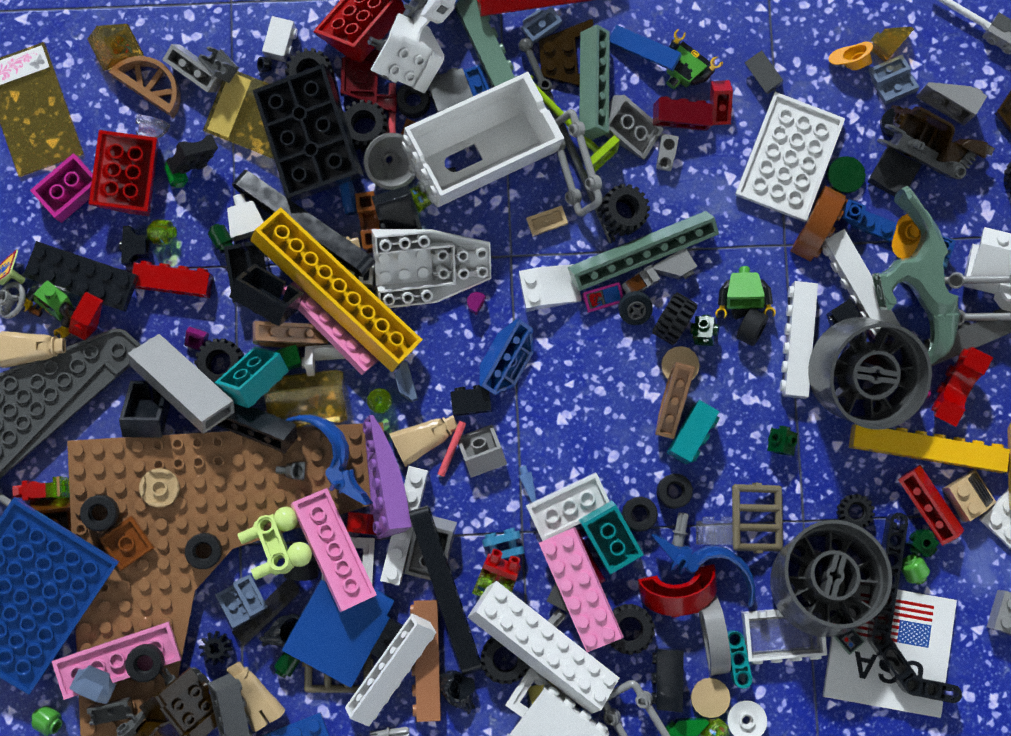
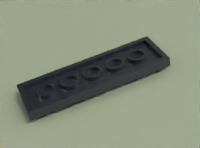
[23,241,139,312]

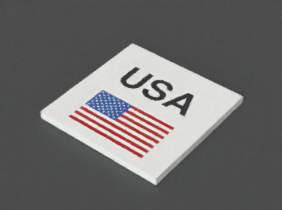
[823,580,957,718]

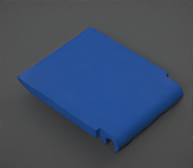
[282,579,394,688]

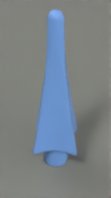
[518,465,537,503]

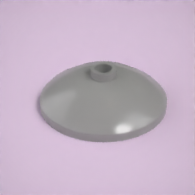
[364,133,416,190]

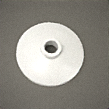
[727,701,767,736]

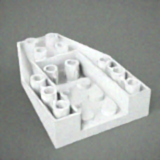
[371,229,491,308]

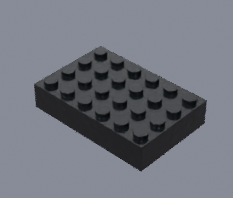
[253,64,364,201]

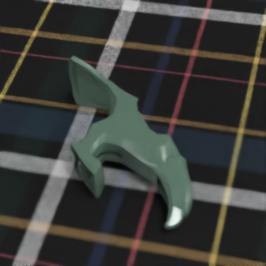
[872,186,961,364]

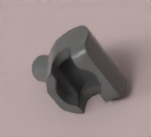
[276,462,305,481]

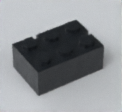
[372,185,422,229]
[224,242,270,306]
[229,264,304,326]
[119,381,171,438]

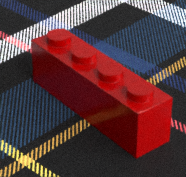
[132,261,213,298]
[898,465,964,546]

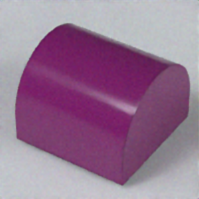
[467,292,486,315]
[184,327,209,351]

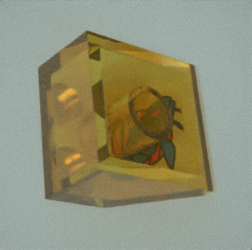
[87,24,144,71]

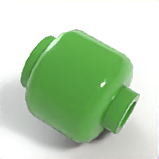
[901,554,930,585]
[31,706,62,736]

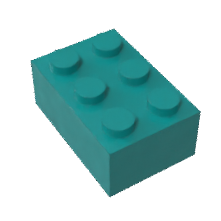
[215,346,289,408]
[666,400,720,464]
[578,501,644,574]

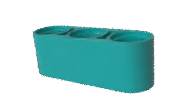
[727,630,752,689]

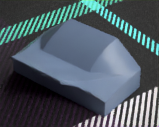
[521,6,562,44]
[394,362,418,402]
[69,665,117,704]

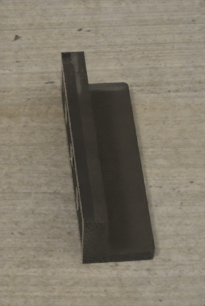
[232,579,303,647]

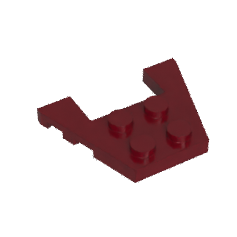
[340,49,397,113]

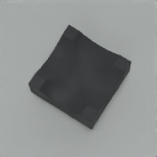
[166,135,218,174]
[868,148,922,197]

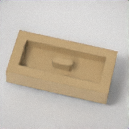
[526,205,568,237]

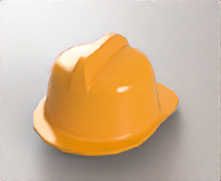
[828,42,873,70]
[892,214,921,259]

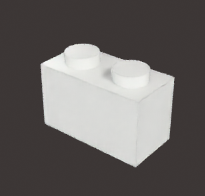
[262,16,298,63]

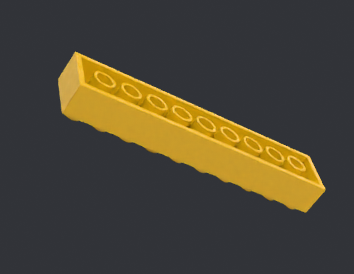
[250,207,423,372]

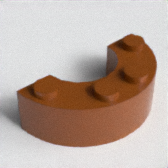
[790,185,848,261]

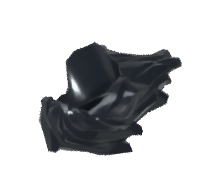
[259,614,300,647]
[440,670,476,714]

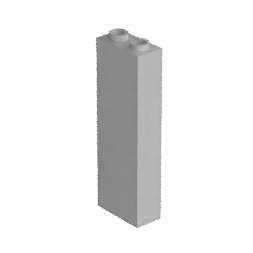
[128,334,235,434]

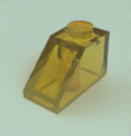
[870,27,914,62]

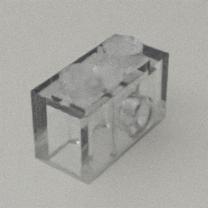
[696,517,733,545]

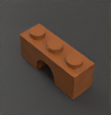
[355,191,380,254]

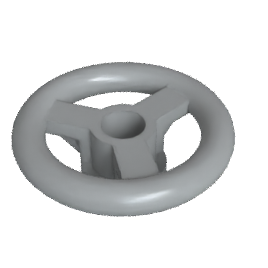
[0,282,26,319]

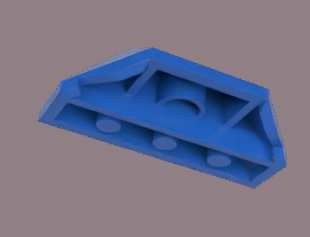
[479,318,533,395]

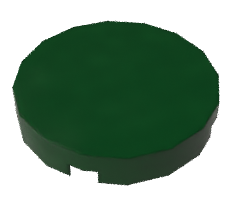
[827,156,866,194]

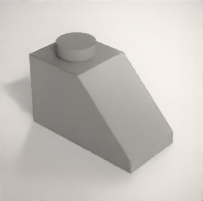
[652,248,697,280]

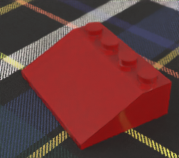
[313,0,406,63]
[89,130,159,216]

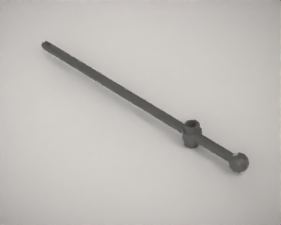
[519,38,615,244]

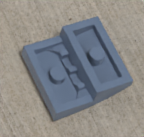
[868,55,919,105]
[215,574,268,630]

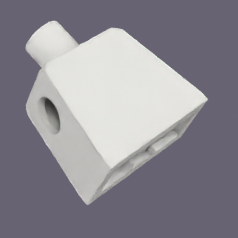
[227,194,264,242]

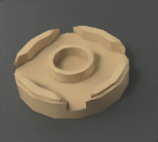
[661,346,700,380]
[139,468,180,508]
[690,678,731,718]

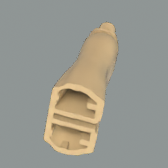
[0,331,66,368]
[389,415,458,467]
[227,661,285,732]

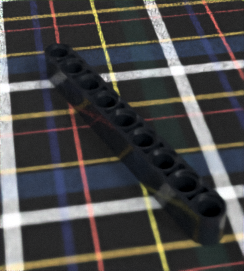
[232,170,375,277]
[409,505,483,675]

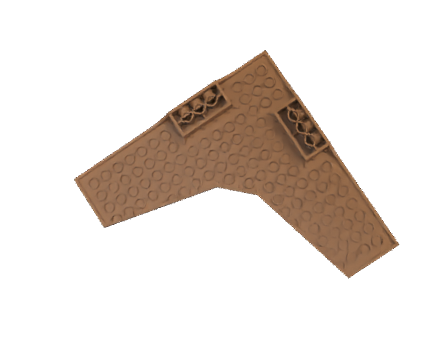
[67,422,384,736]

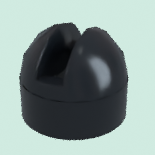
[257,57,273,72]

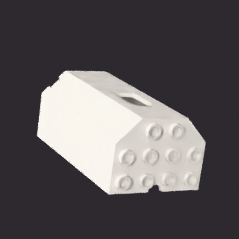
[401,72,564,208]

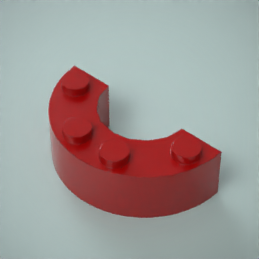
[931,347,994,427]
[638,564,717,617]

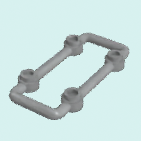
[555,109,603,217]
[944,272,1011,326]
[603,680,670,736]

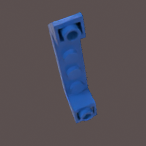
[842,199,956,259]

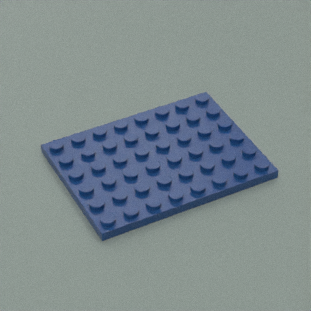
[0,497,119,695]

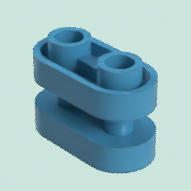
[482,527,525,559]

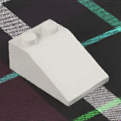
[519,264,582,312]

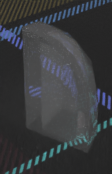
[135,114,170,139]

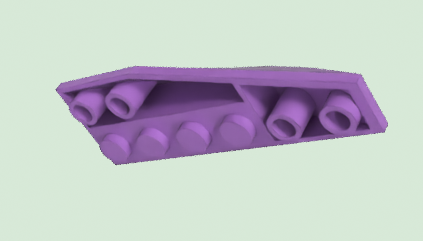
[363,415,412,539]

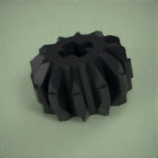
[199,631,233,665]

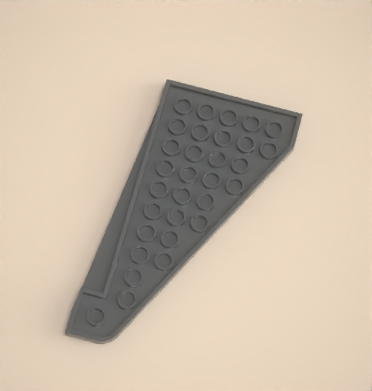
[0,329,141,479]

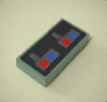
[830,611,864,655]

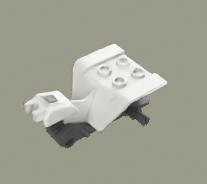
[368,0,456,93]

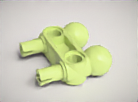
[238,507,312,580]

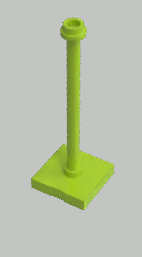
[530,75,620,172]

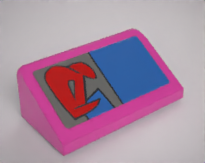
[582,282,623,313]

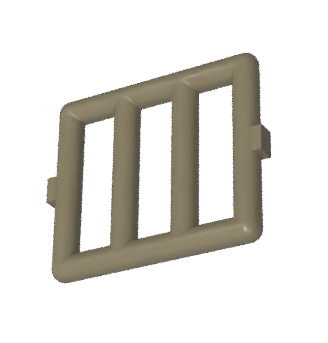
[732,483,783,553]
[302,653,374,693]

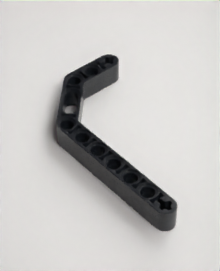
[867,513,962,703]

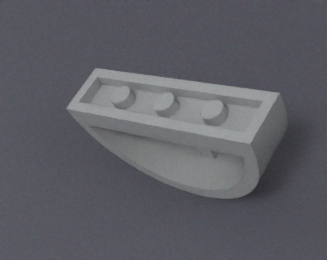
[699,596,731,676]

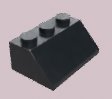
[651,648,684,713]

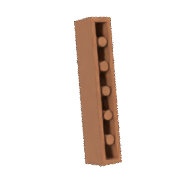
[410,600,441,722]

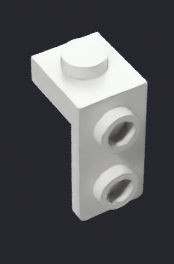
[301,345,345,376]

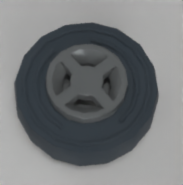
[618,291,653,325]

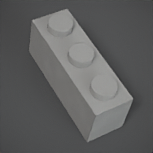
[162,44,223,93]

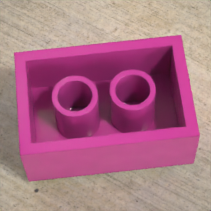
[30,153,93,223]

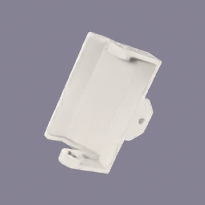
[963,227,1011,312]

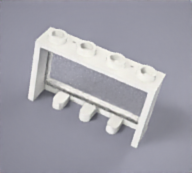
[741,606,827,665]

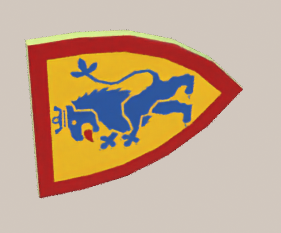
[0,249,26,286]

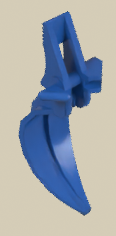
[286,415,373,505]
[652,534,755,607]

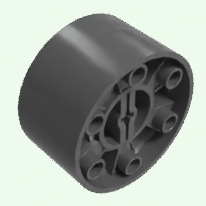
[808,317,932,430]
[770,520,892,637]

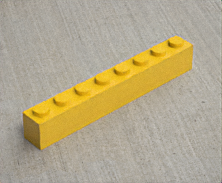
[849,424,1010,473]

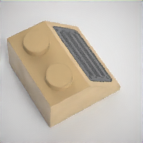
[942,469,996,522]

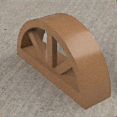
[109,56,181,119]
[252,321,328,348]
[655,362,695,439]

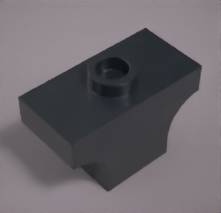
[119,226,150,267]
[370,618,403,659]

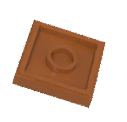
[98,515,155,571]

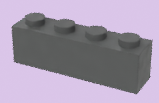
[208,673,253,736]

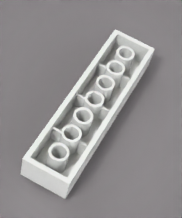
[468,581,619,714]

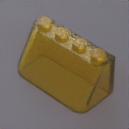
[264,370,348,427]

